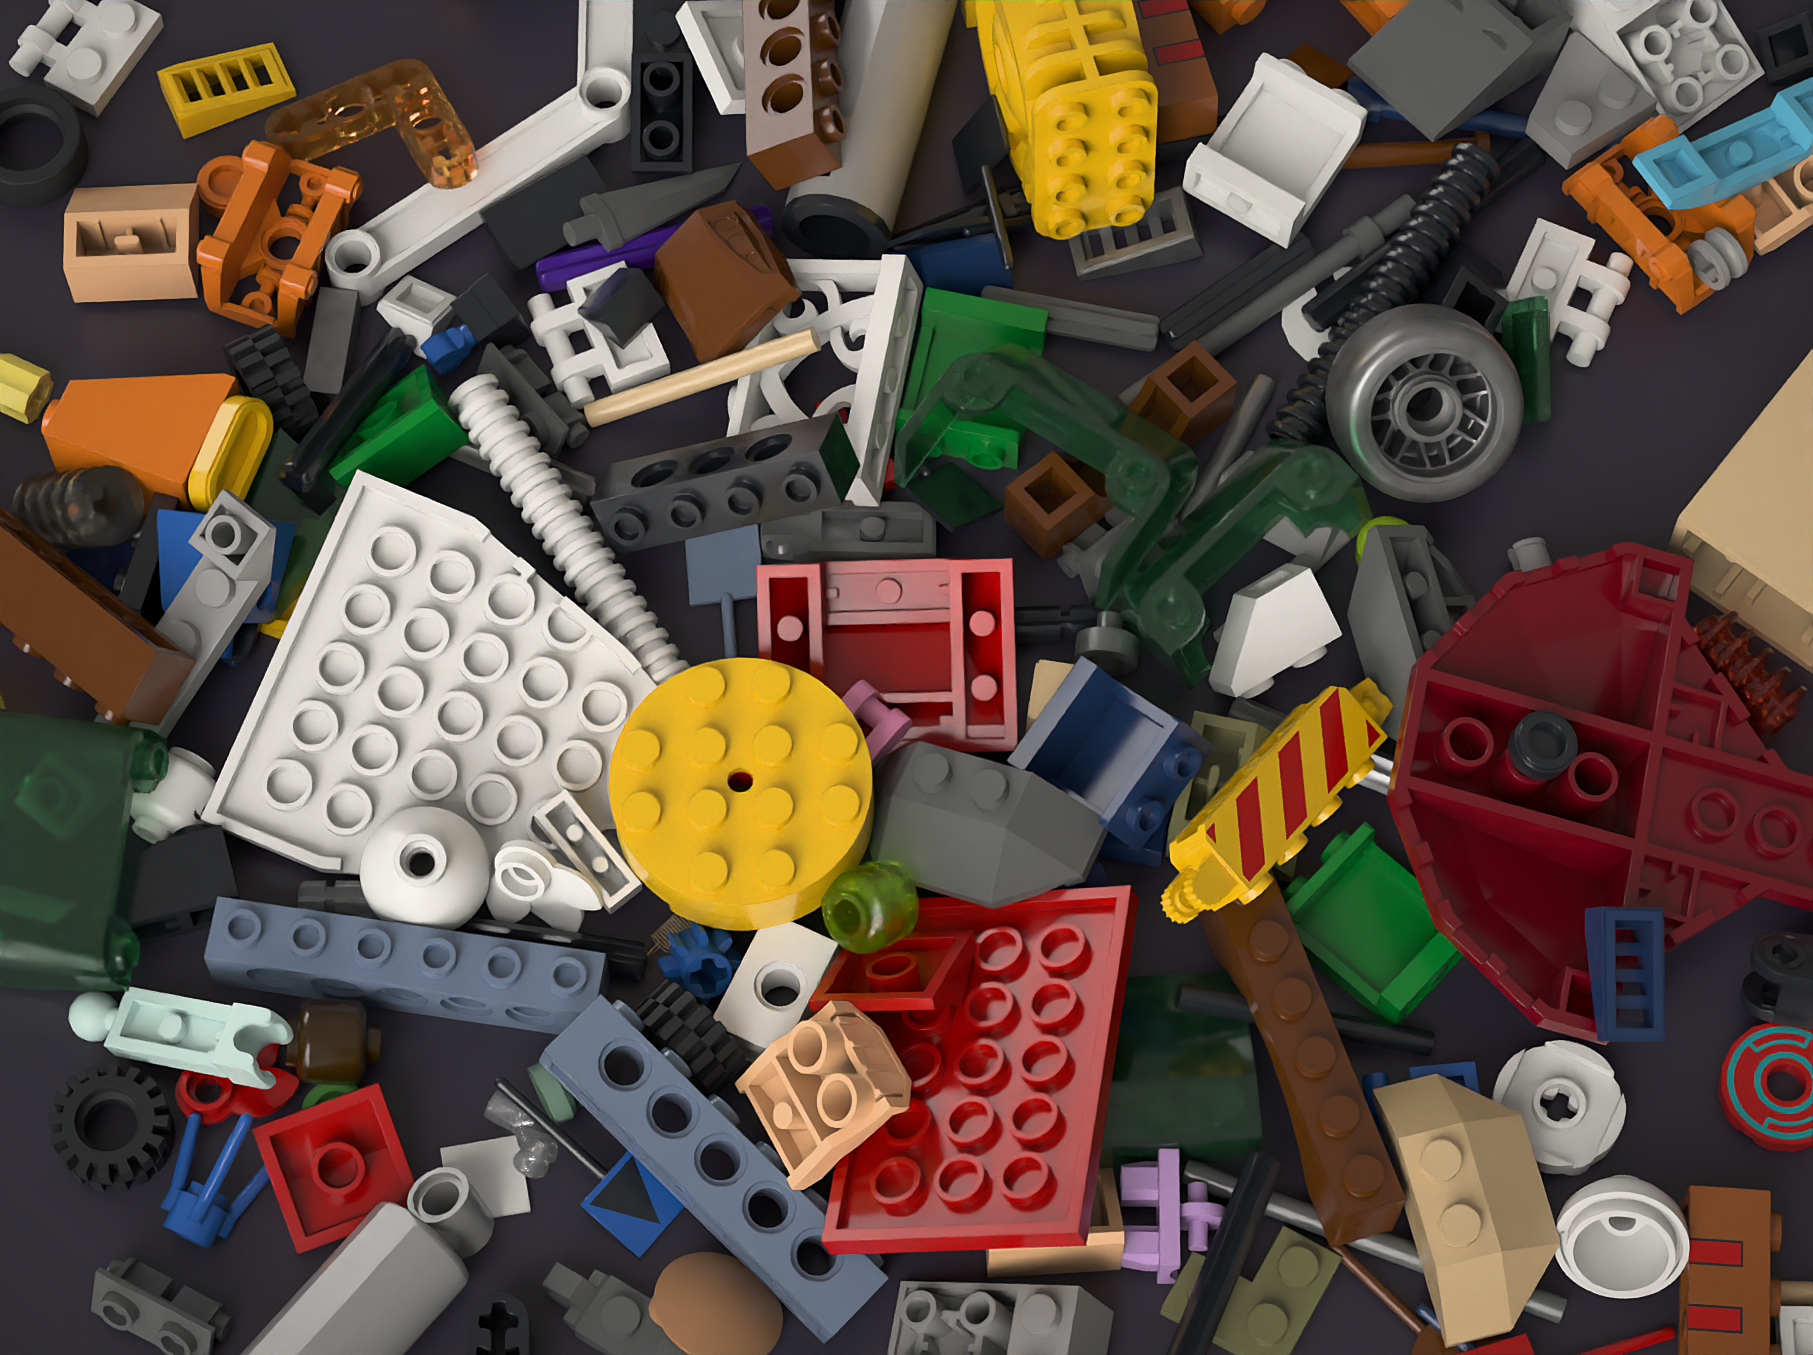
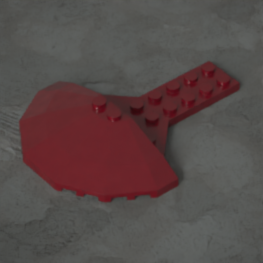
[1386,541,1813,1045]

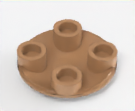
[648,1252,783,1355]

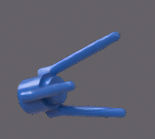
[160,1112,270,1250]

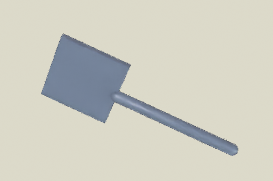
[685,524,762,659]

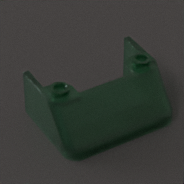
[893,342,1198,612]

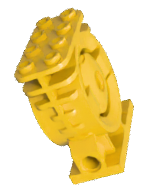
[961,0,1158,240]

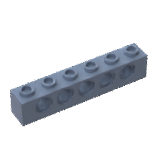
[204,896,610,1035]
[539,994,889,1344]

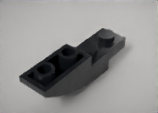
[631,0,695,174]

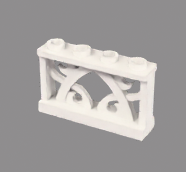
[726,254,924,507]

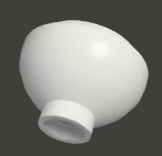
[359,806,491,931]
[1555,1175,1690,1299]

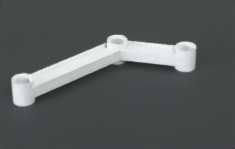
[325,0,633,307]

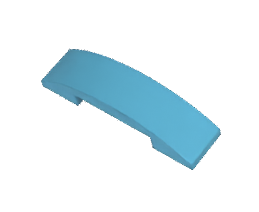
[1632,77,1813,210]

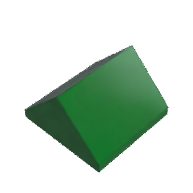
[328,364,470,491]

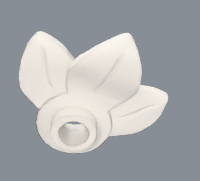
[485,840,603,932]

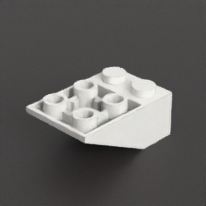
[1554,0,1765,134]

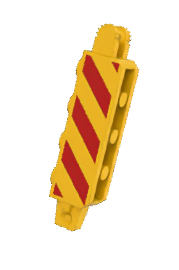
[1160,677,1394,924]

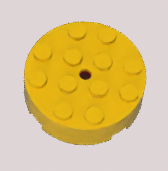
[608,658,875,931]

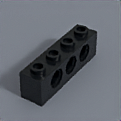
[590,412,861,555]

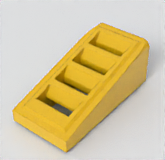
[157,42,297,140]

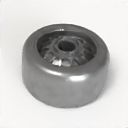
[1325,304,1524,503]

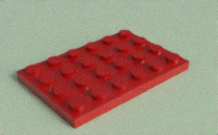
[821,885,1139,1255]

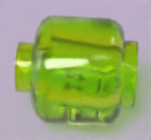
[822,861,920,954]

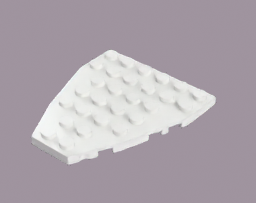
[200,469,658,876]

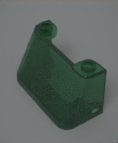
[1113,437,1373,691]
[0,709,169,991]

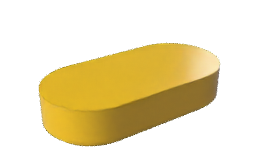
[188,395,273,514]

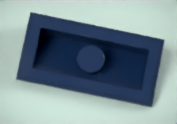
[887,233,1013,317]

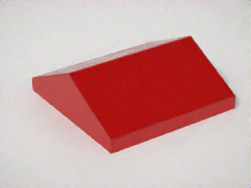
[808,930,976,1012]
[252,1082,416,1254]

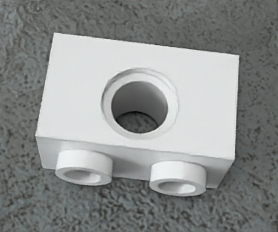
[713,921,839,1063]

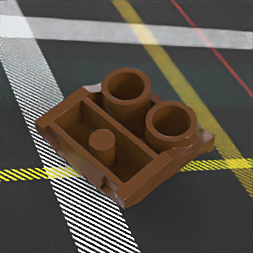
[652,200,802,364]

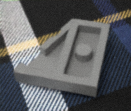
[1525,31,1657,170]

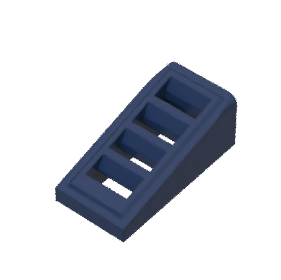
[1585,907,1665,1042]

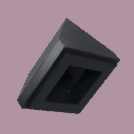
[577,268,665,350]

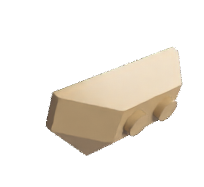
[1371,1074,1561,1348]

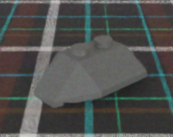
[1347,525,1476,741]
[868,741,1108,909]

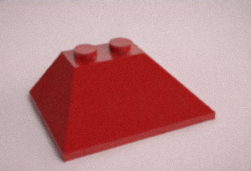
[756,557,1018,754]

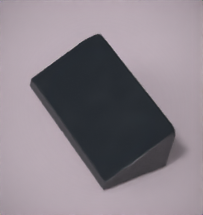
[478,153,609,271]

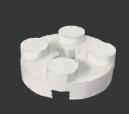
[1491,1040,1626,1176]

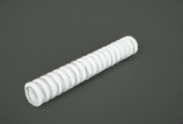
[447,374,690,686]

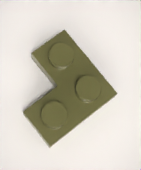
[1160,1226,1343,1355]

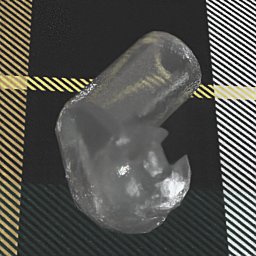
[484,1090,559,1179]

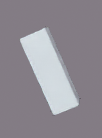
[533,789,642,915]

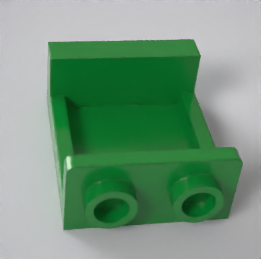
[895,287,1049,470]
[1282,821,1465,1025]

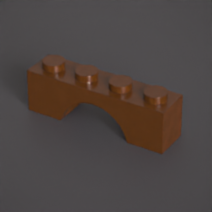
[1004,339,1237,563]

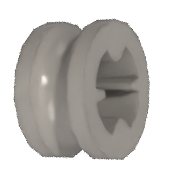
[1687,227,1748,291]

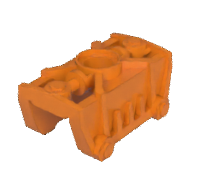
[1562,114,1756,315]
[196,140,364,339]

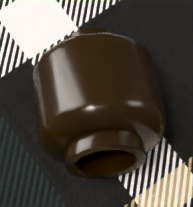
[285,999,381,1086]

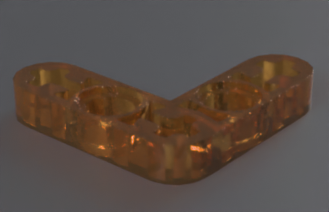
[264,59,479,189]

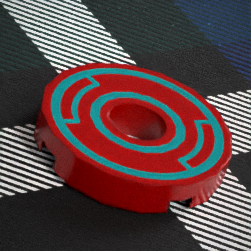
[1718,1022,1813,1153]

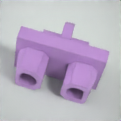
[1120,1149,1226,1284]

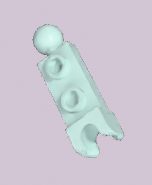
[68,986,294,1089]

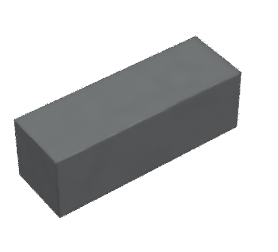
[303,287,362,409]

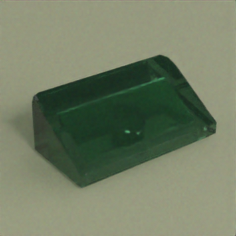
[1501,296,1553,427]

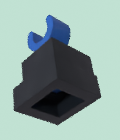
[420,273,532,377]

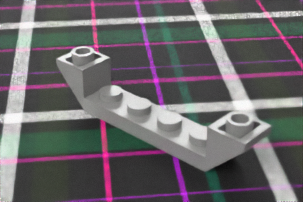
[16,489,276,842]

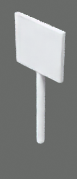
[440,1134,531,1218]

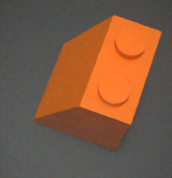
[41,373,240,515]

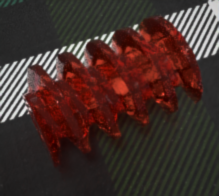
[1692,610,1808,746]

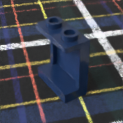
[1007,656,1214,852]

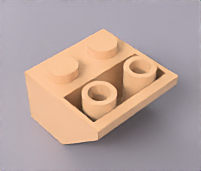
[63,183,199,303]

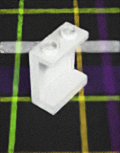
[1182,52,1368,249]

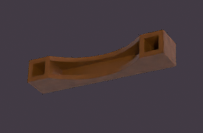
[1198,868,1406,1248]

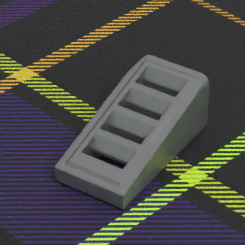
[1068,186,1204,281]

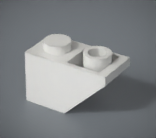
[1209,563,1343,699]

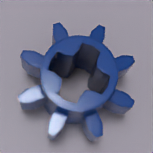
[657,922,743,1006]

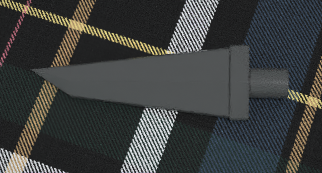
[563,162,743,252]

